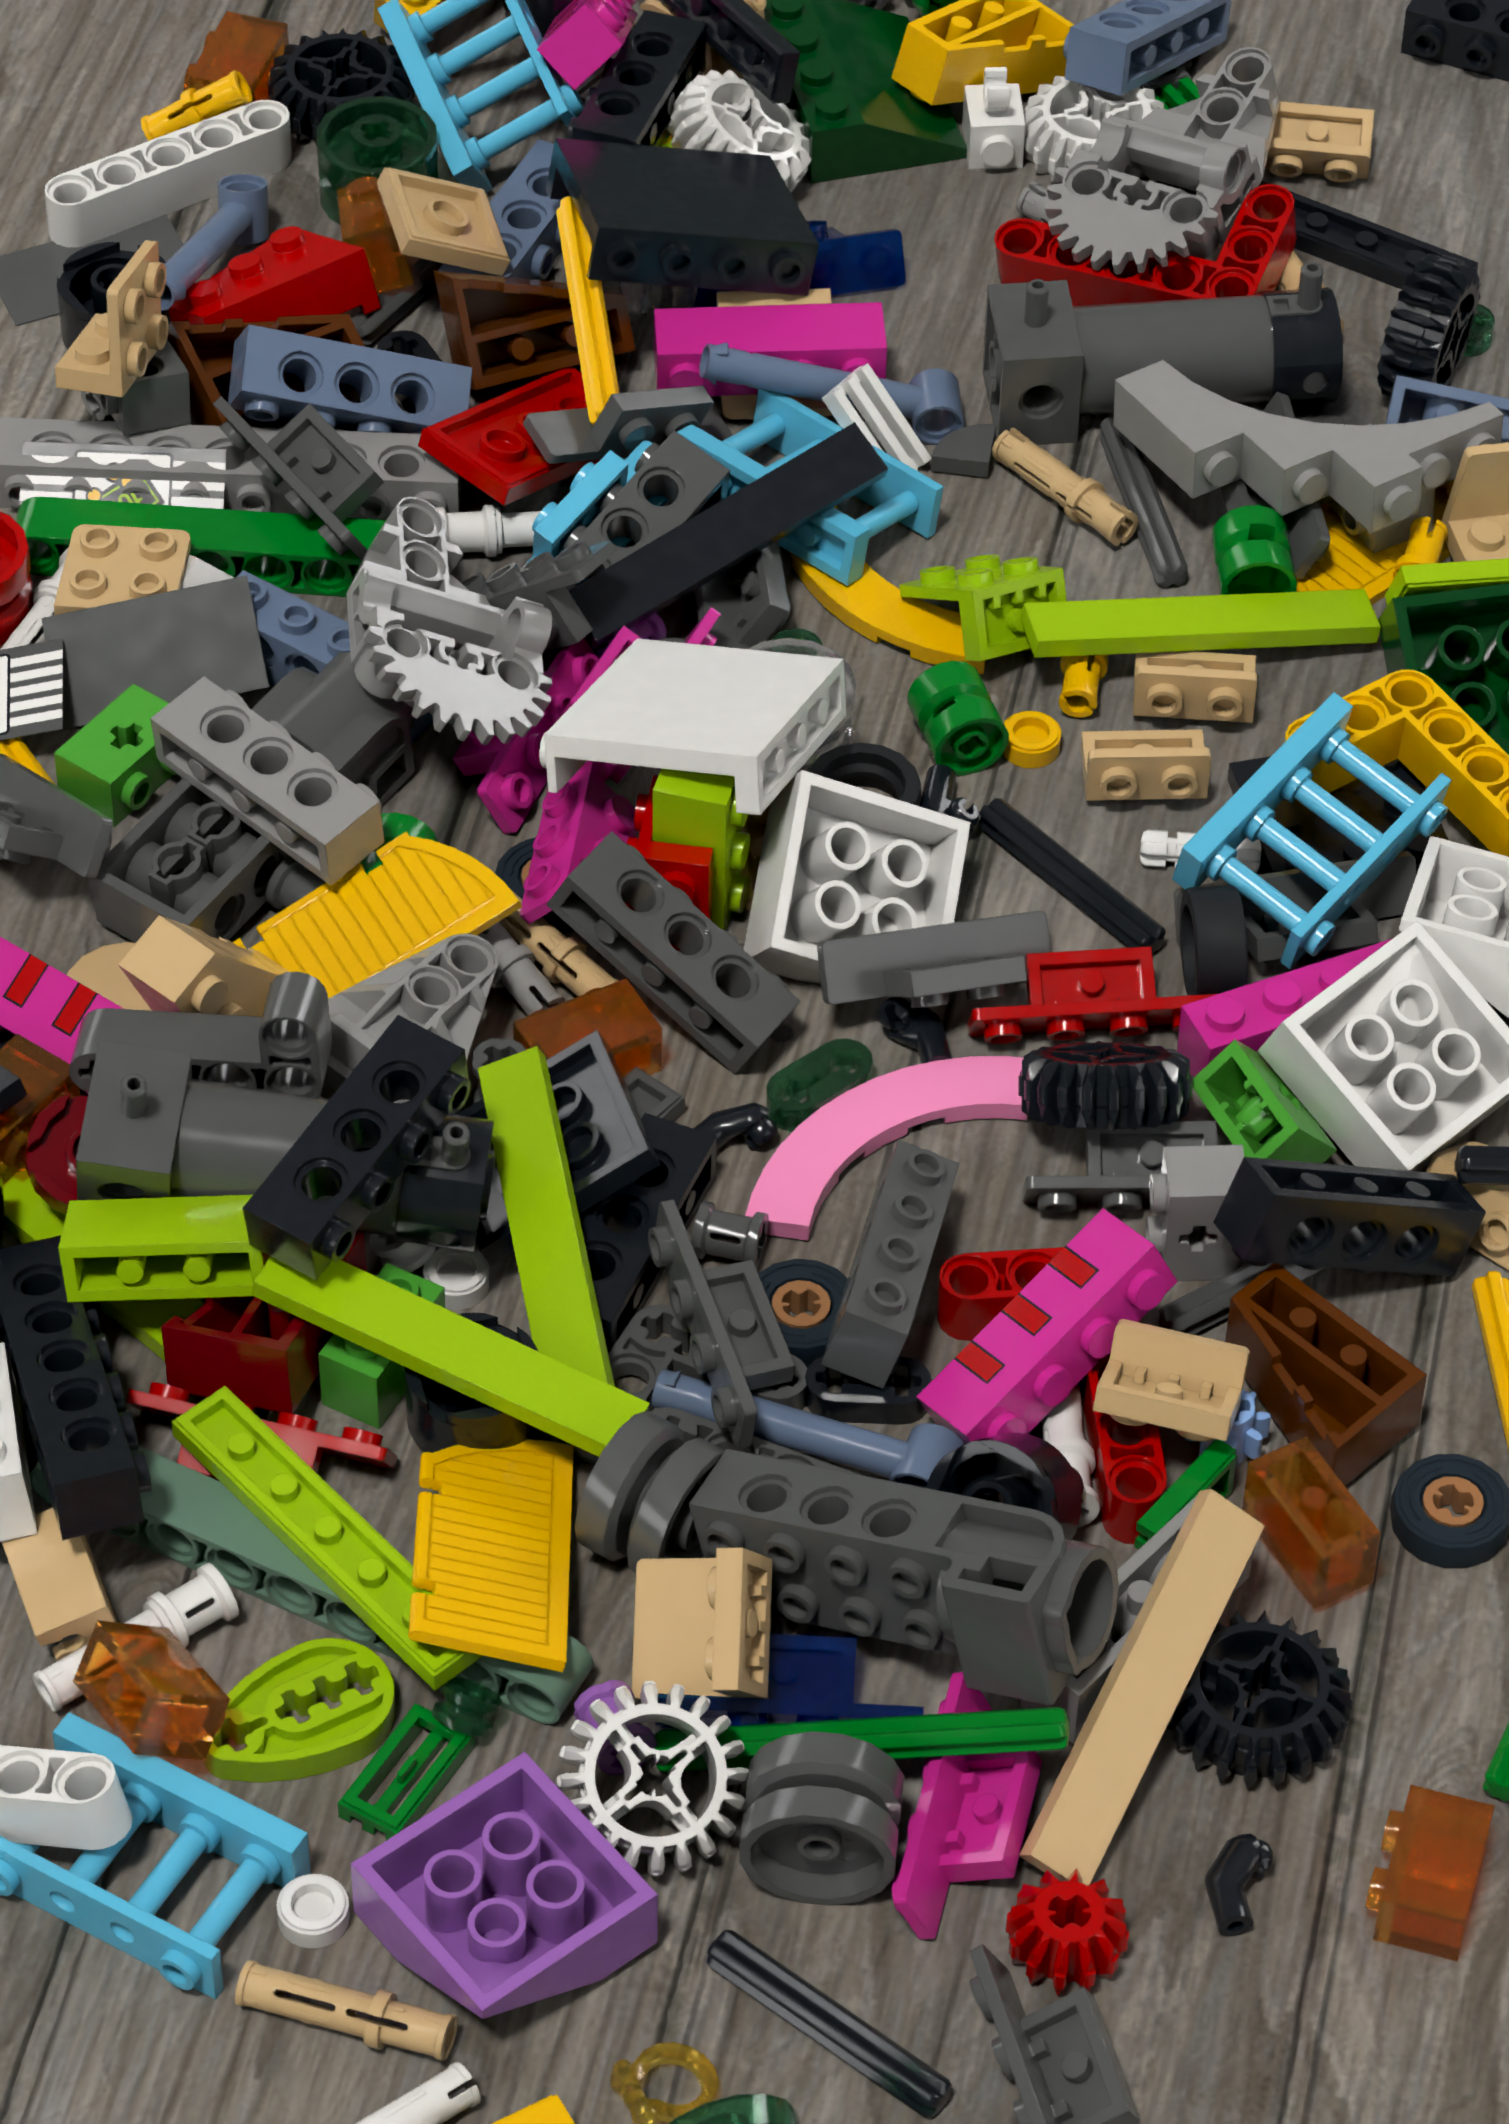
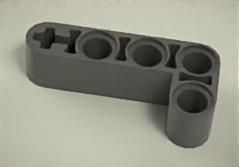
[69,971,332,1098]

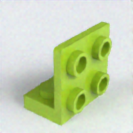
[899,554,1067,662]

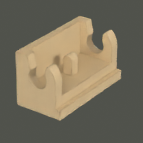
[2,1508,119,1661]

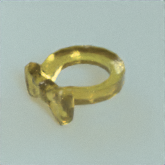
[610,2042,719,2124]

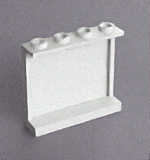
[539,638,846,815]

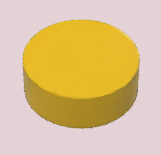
[1002,711,1061,769]

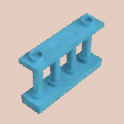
[377,0,584,193]
[678,389,944,586]
[1172,692,1451,969]
[0,1712,311,2000]

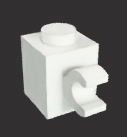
[962,67,1026,170]

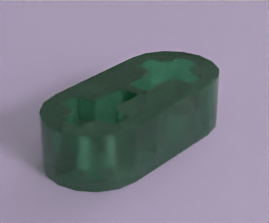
[766,1038,873,1132]

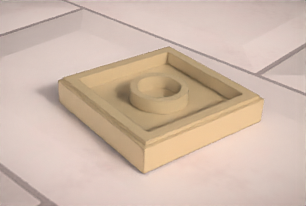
[377,167,510,276]

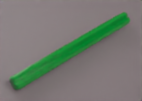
[653,1707,1070,1772]

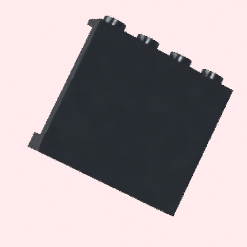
[546,138,819,296]

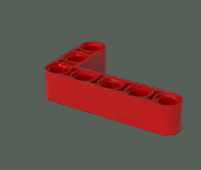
[994,184,1296,306]
[937,1247,1167,1544]

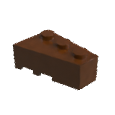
[433,270,635,390]
[167,314,365,427]
[1225,1263,1427,1499]

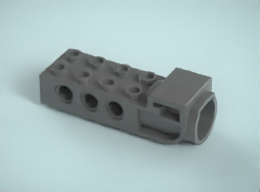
[89,652,415,943]
[689,1449,1119,1705]

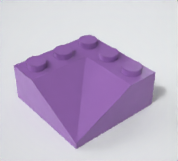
[351,1752,658,2019]

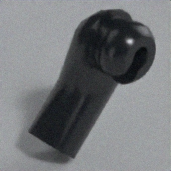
[919,764,979,835]
[878,997,952,1064]
[693,1102,778,1151]
[1205,1834,1274,1937]

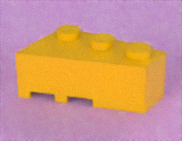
[891,0,1074,106]

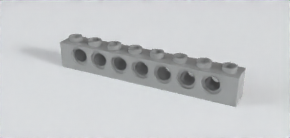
[0,417,464,520]

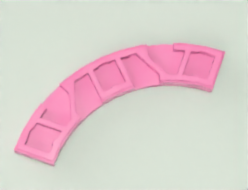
[745,1056,1028,1241]

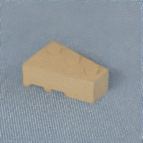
[118,915,290,1017]

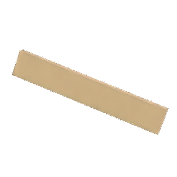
[1019,1489,1265,1886]

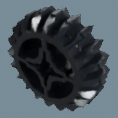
[268,28,415,151]
[1377,254,1481,397]
[1018,1041,1193,1131]
[1166,1610,1353,1791]

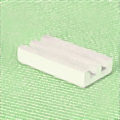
[822,363,931,471]

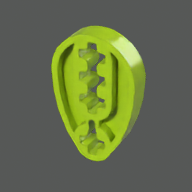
[201,1638,395,1783]

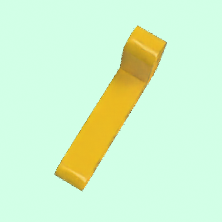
[1284,670,1509,857]

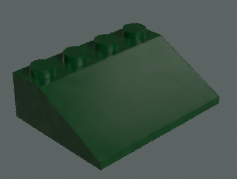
[764,0,967,184]
[1378,583,1509,755]

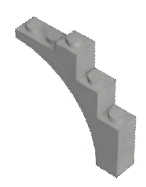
[1113,360,1504,533]

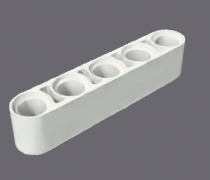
[44,100,292,247]
[0,1745,133,1850]

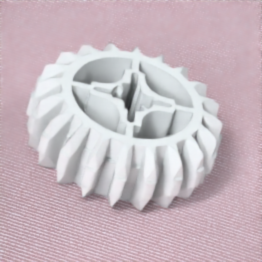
[667,69,812,192]
[1024,76,1164,183]
[555,1681,749,1877]

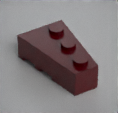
[161,1231,367,1414]

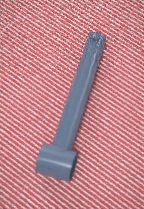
[161,174,269,311]
[699,342,964,445]
[651,1369,965,1488]

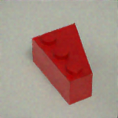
[168,226,381,325]

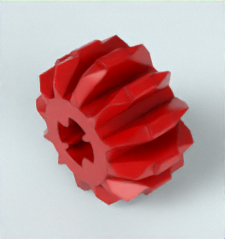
[1006,1868,1129,1995]

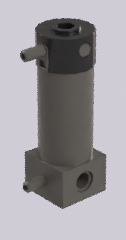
[982,262,1343,445]
[76,1039,496,1252]

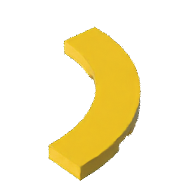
[788,506,986,674]

